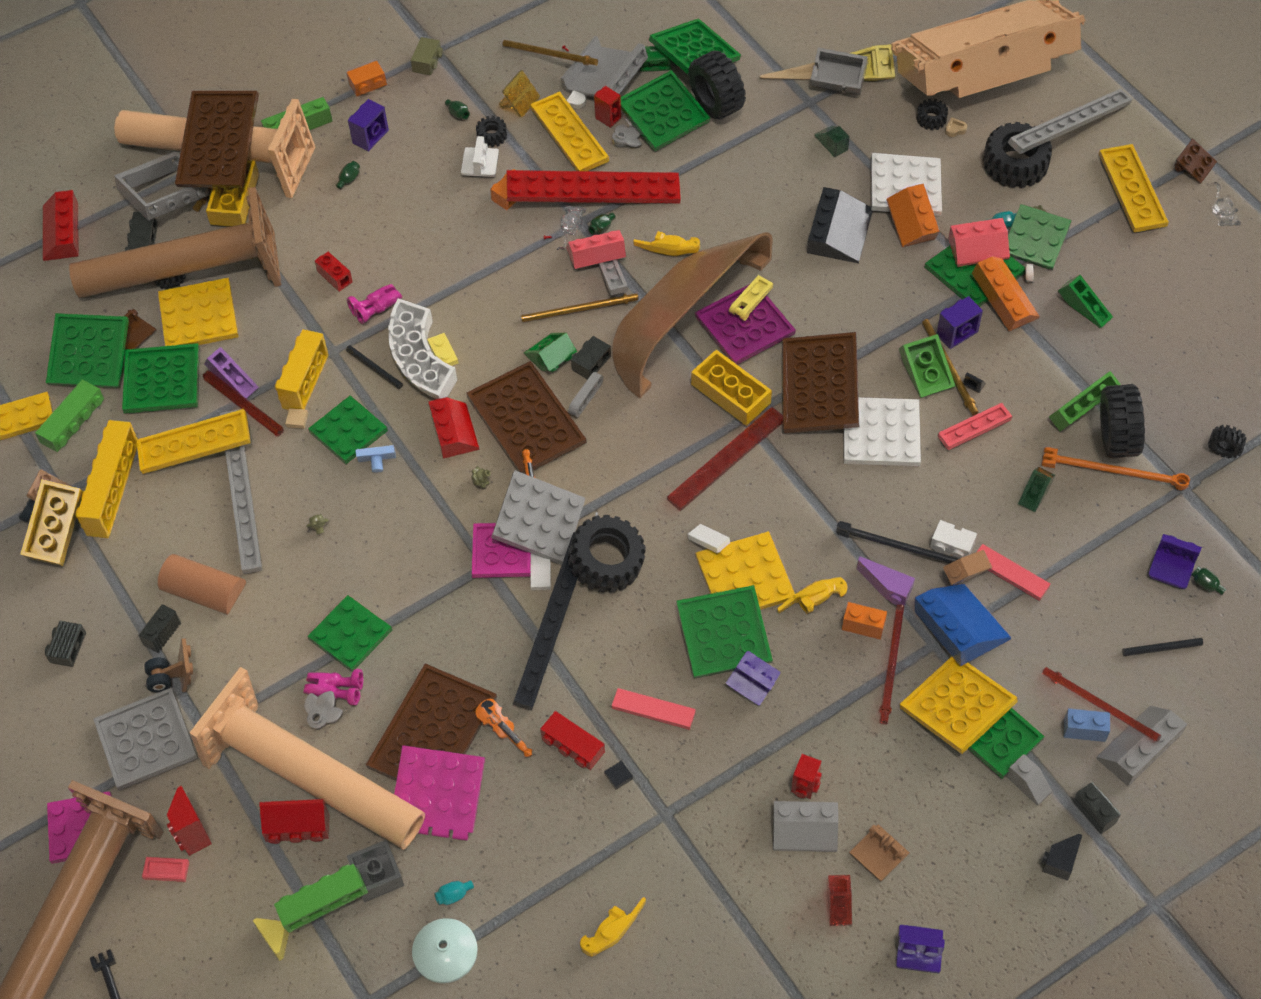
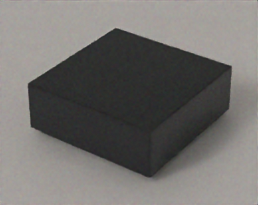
[604,761,633,790]

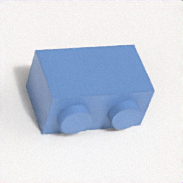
[1064,708,1110,742]

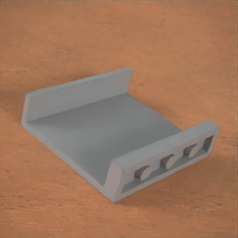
[561,36,648,97]

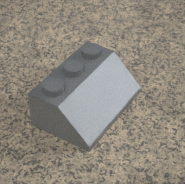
[773,801,838,852]

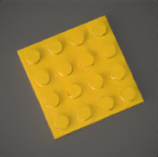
[158,277,239,346]
[695,531,795,610]
[900,657,1018,754]

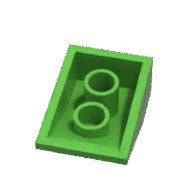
[899,334,955,398]

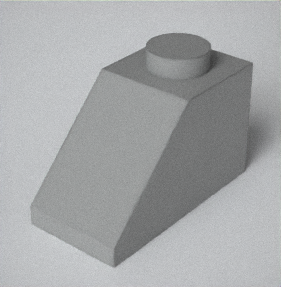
[1006,754,1052,806]

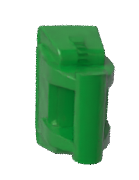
[640,46,671,72]

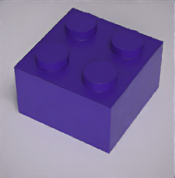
[348,99,389,152]
[936,296,983,349]

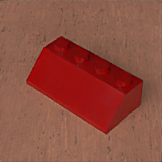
[43,190,79,261]

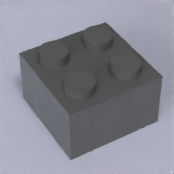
[347,840,404,902]

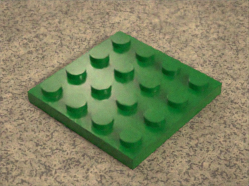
[649,18,741,75]
[621,70,710,152]
[924,245,1026,307]
[46,313,129,388]
[122,343,200,414]
[676,585,773,679]

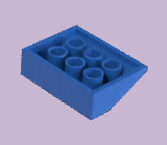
[915,584,1011,666]

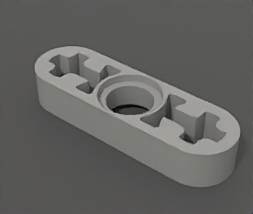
[568,372,604,417]

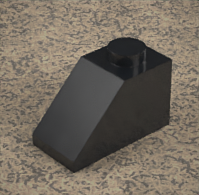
[1041,834,1082,881]

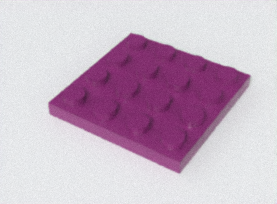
[695,284,796,365]

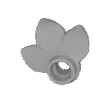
[612,124,642,147]
[304,691,343,729]

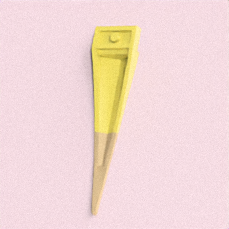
[760,44,895,81]

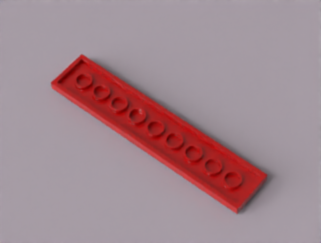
[506,170,681,204]

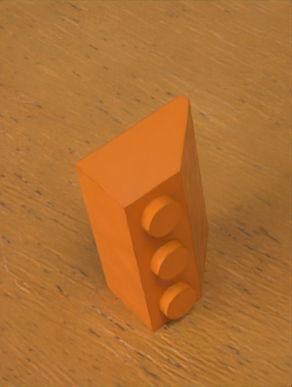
[886,183,940,247]

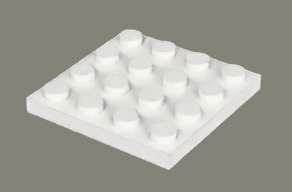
[871,153,942,216]
[844,398,921,466]

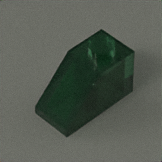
[814,126,850,157]
[1018,467,1056,512]

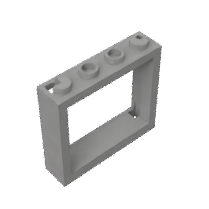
[114,151,209,221]

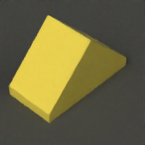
[253,918,289,961]

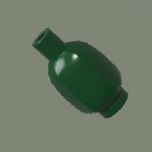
[445,99,470,120]
[336,161,360,189]
[588,213,616,235]
[1191,566,1227,595]

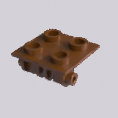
[1175,138,1217,184]
[124,309,157,350]

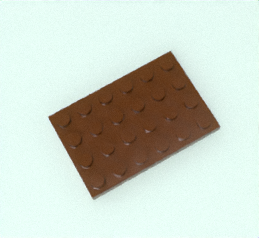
[175,91,259,188]
[783,332,860,433]
[466,361,587,474]
[366,663,497,781]

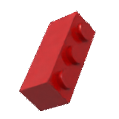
[540,711,605,771]

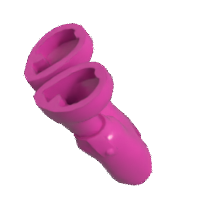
[346,284,402,324]
[303,669,363,706]

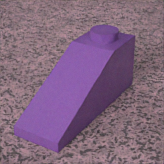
[204,347,259,399]
[857,557,915,606]

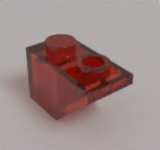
[827,875,852,926]

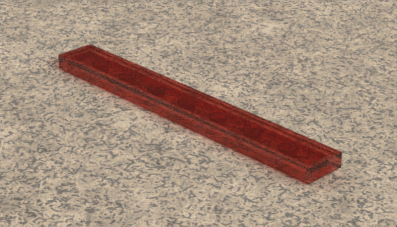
[667,407,783,512]

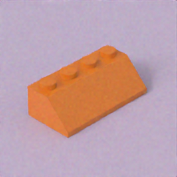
[972,256,1040,332]

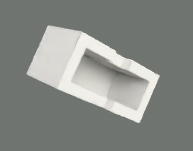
[930,520,977,558]

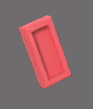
[142,857,189,882]

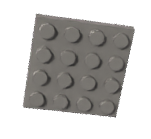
[491,470,585,565]
[93,688,198,791]

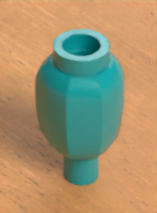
[987,211,1017,228]
[434,880,474,905]

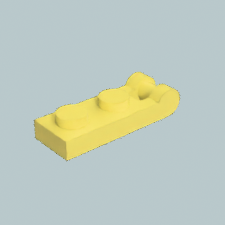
[729,275,773,321]

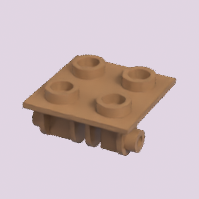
[849,824,910,882]

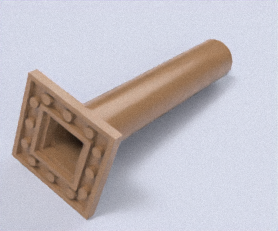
[69,187,282,298]
[0,780,163,999]

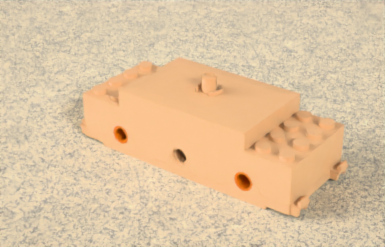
[891,0,1085,98]

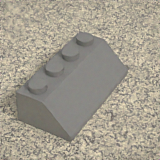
[1096,706,1187,786]

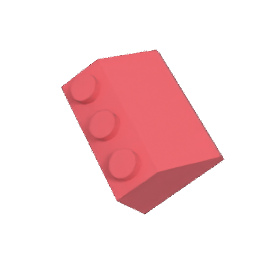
[948,218,1010,267]
[566,230,626,269]

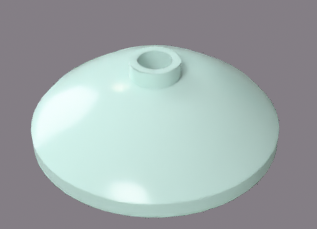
[412,918,478,983]

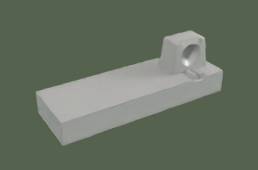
[598,260,628,297]

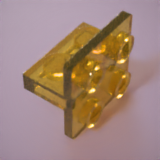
[499,70,540,117]

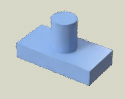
[356,445,396,473]

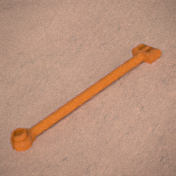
[1042,447,1190,490]

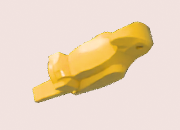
[633,231,700,257]
[777,577,848,614]
[580,897,646,957]

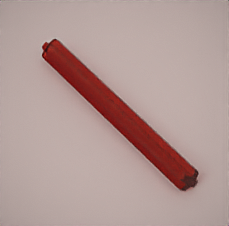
[203,370,284,436]

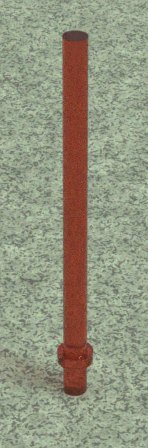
[879,604,904,725]
[1042,667,1161,742]

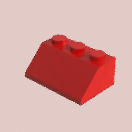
[428,397,480,459]
[166,785,212,856]
[259,799,330,844]

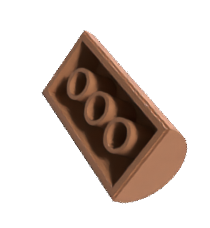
[158,554,246,615]

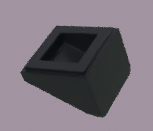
[963,372,986,393]

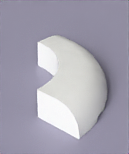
[388,298,457,399]

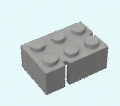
[810,48,868,95]

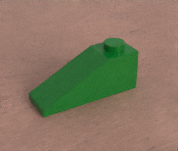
[1057,275,1113,328]

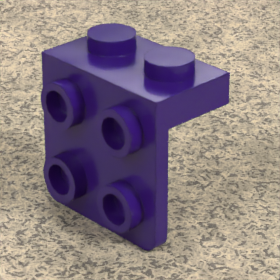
[1148,534,1202,589]

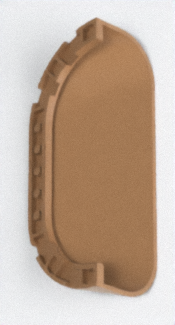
[612,232,773,398]

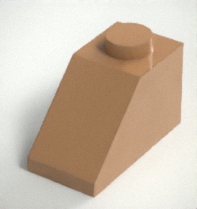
[943,550,993,585]

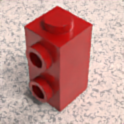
[315,251,353,292]

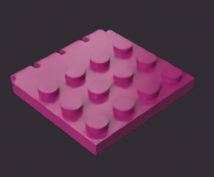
[394,746,485,841]

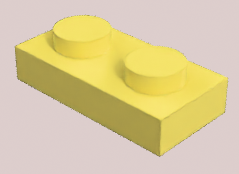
[428,333,459,366]

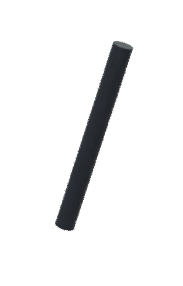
[346,345,403,389]
[1122,638,1203,656]

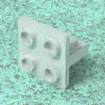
[461,136,499,177]

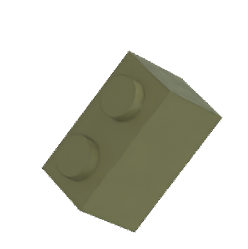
[411,37,443,75]

